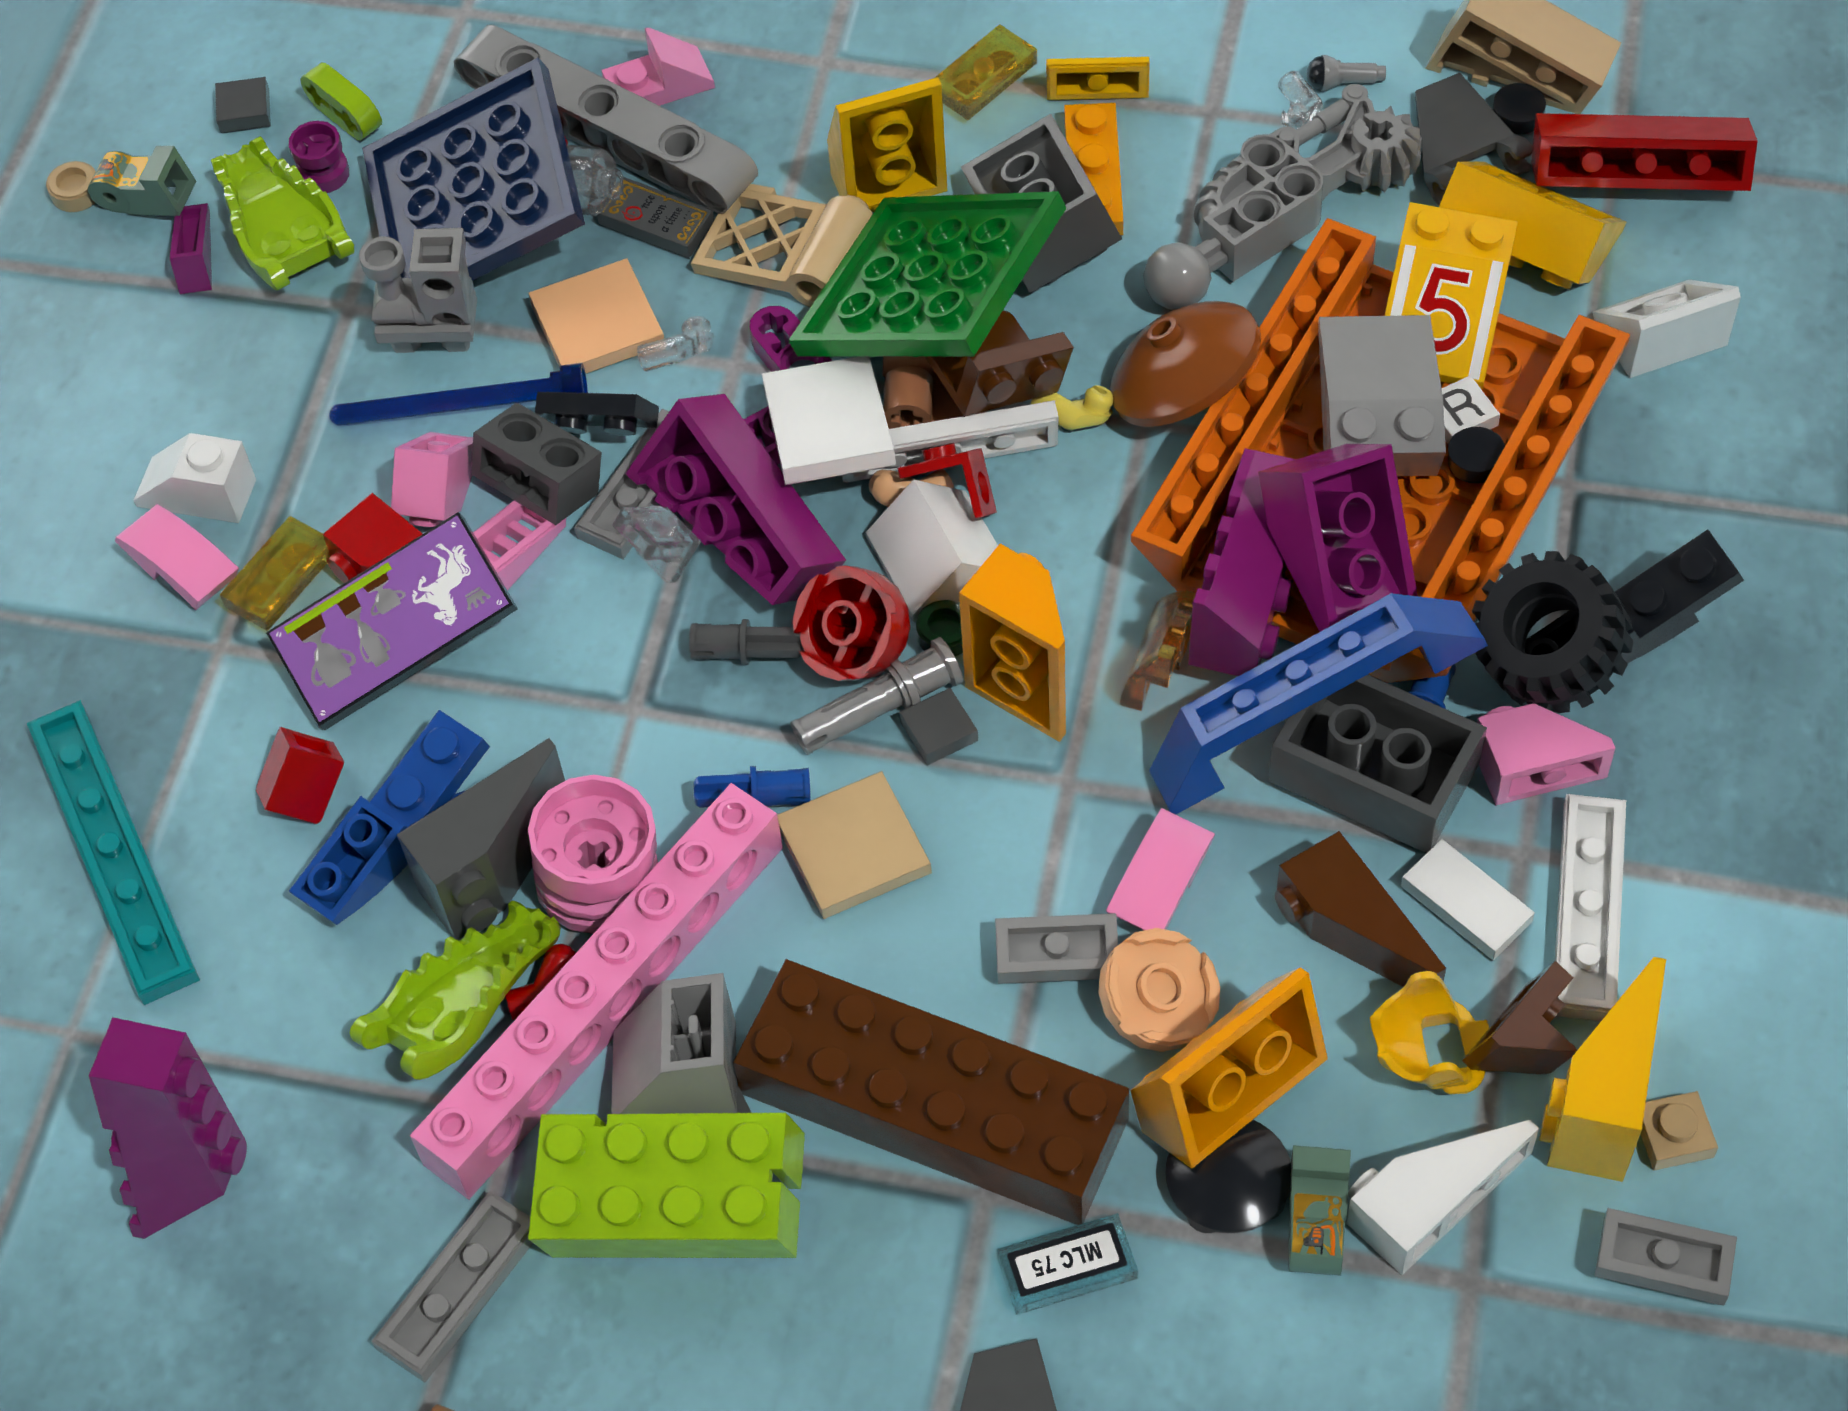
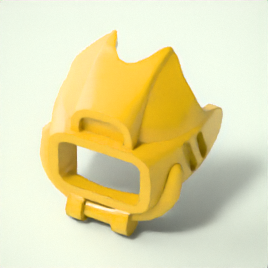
[1370,971,1489,1094]

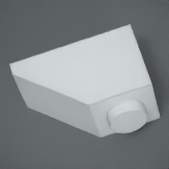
[134,433,256,523]

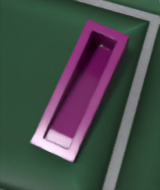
[170,203,212,294]

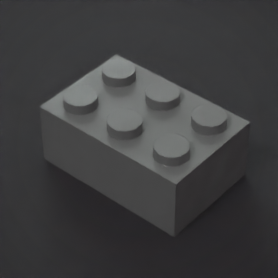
[1269,675,1487,853]

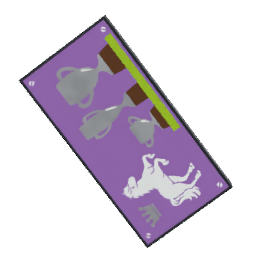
[266,512,518,730]

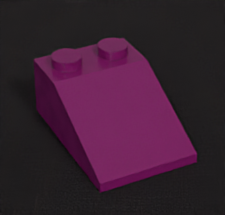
[1258,444,1418,632]

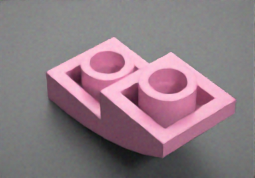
[115,504,239,610]
[1106,808,1215,930]

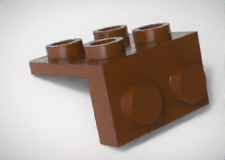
[925,310,1074,417]

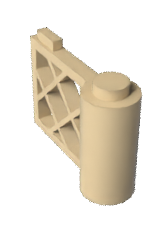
[691,184,873,307]

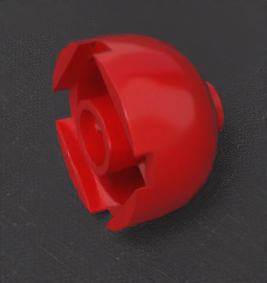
[792,565,911,681]

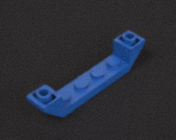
[1149,593,1488,815]

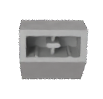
[611,973,737,1114]

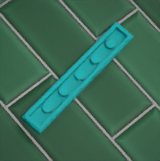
[27,700,200,1005]

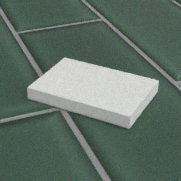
[762,356,896,485]

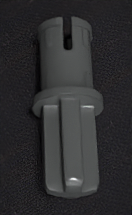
[689,619,804,665]

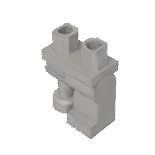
[359,228,477,353]

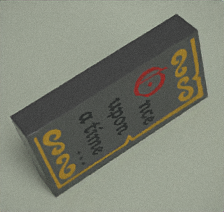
[597,177,714,259]

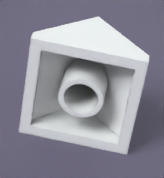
[1592,280,1741,378]
[866,479,998,622]

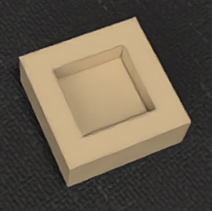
[1641,1091,1718,1171]

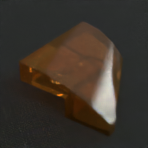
[1119,590,1196,711]

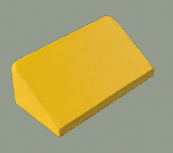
[1046,57,1150,100]

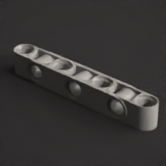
[453,24,758,214]

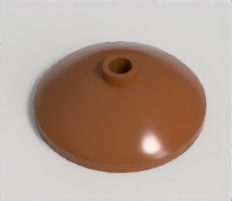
[1109,301,1261,427]

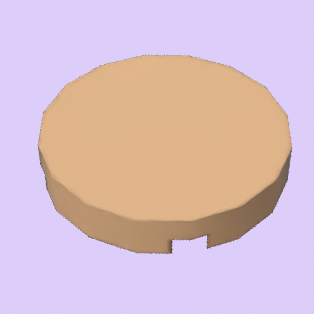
[1098,928,1220,1052]

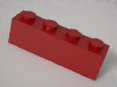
[1531,113,1758,191]

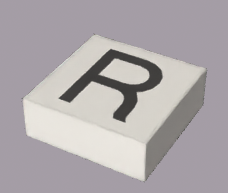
[1441,375,1500,445]

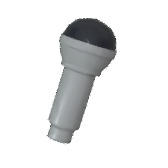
[1307,55,1386,91]

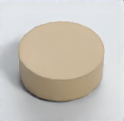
[46,161,96,212]

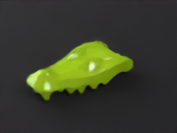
[211,136,354,291]
[349,901,561,1080]

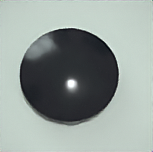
[1165,1120,1291,1233]

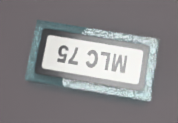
[997,1213,1138,1315]

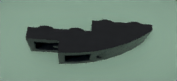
[1525,529,1744,663]

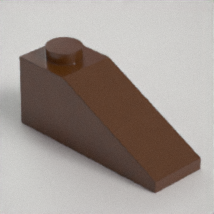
[1275,831,1446,987]

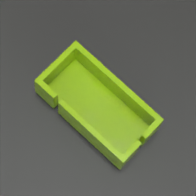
[528,1113,805,1258]

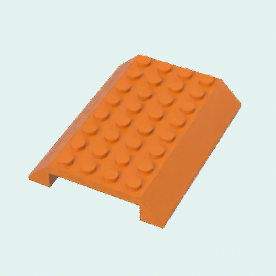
[1131,218,1630,683]

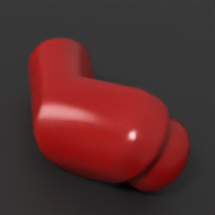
[506,944,576,1020]

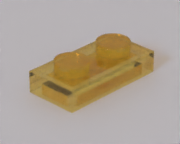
[935,24,1037,120]
[219,516,330,631]

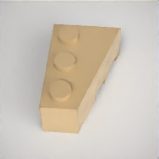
[1425,0,1621,114]

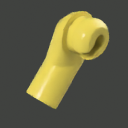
[1031,386,1114,430]

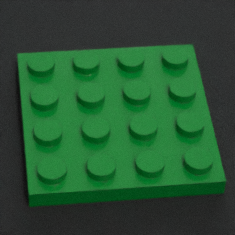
[788,191,1066,357]

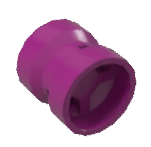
[289,121,349,193]

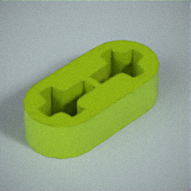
[300,62,382,141]

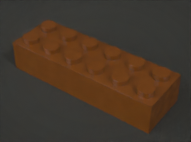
[733,959,1130,1227]

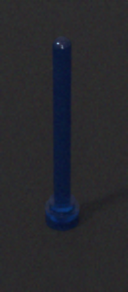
[329,362,588,426]

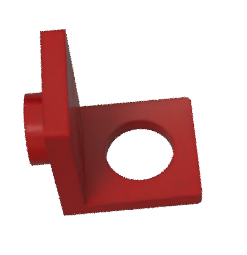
[897,443,997,518]

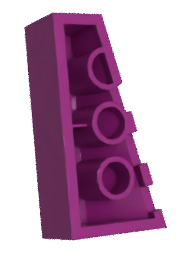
[625,394,846,605]
[1188,448,1296,676]
[88,1017,247,1239]

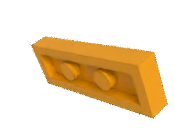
[1064,103,1124,235]

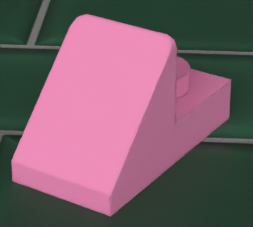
[601,28,715,106]

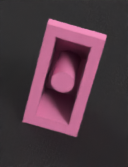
[391,432,473,527]
[1477,703,1615,806]

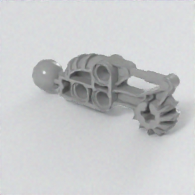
[1143,84,1422,310]

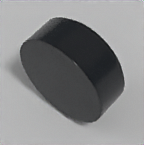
[1493,83,1546,134]
[1448,427,1505,483]

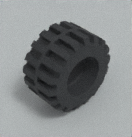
[1472,551,1633,713]

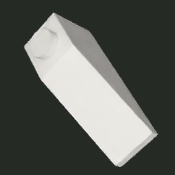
[1346,1120,1539,1275]

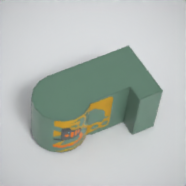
[88,146,196,216]
[1288,1145,1351,1276]

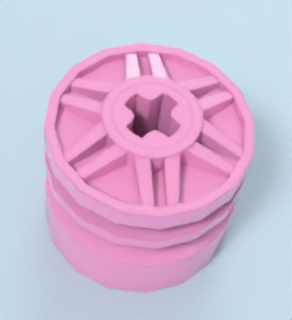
[528,774,658,934]

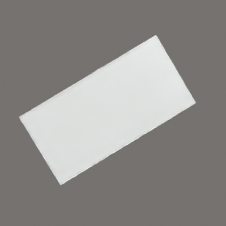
[1401,839,1535,961]

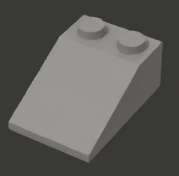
[1318,315,1446,476]

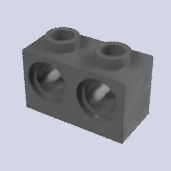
[471,403,602,525]

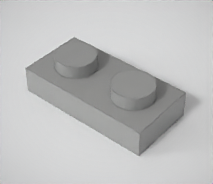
[995,913,1118,984]
[1594,1208,1737,1306]

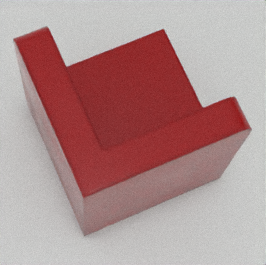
[256,727,345,824]

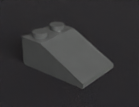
[961,114,1122,293]
[397,738,565,940]

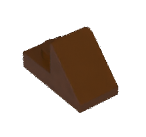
[1462,961,1577,1075]

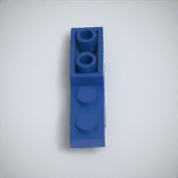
[289,710,490,925]

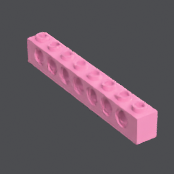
[410,783,783,1200]

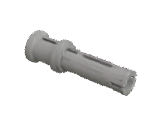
[790,637,963,755]

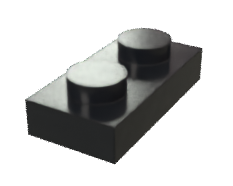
[535,391,659,436]

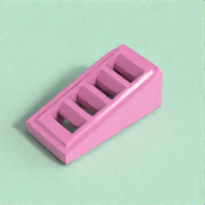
[473,501,566,591]

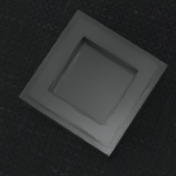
[215,77,271,133]
[899,688,978,766]

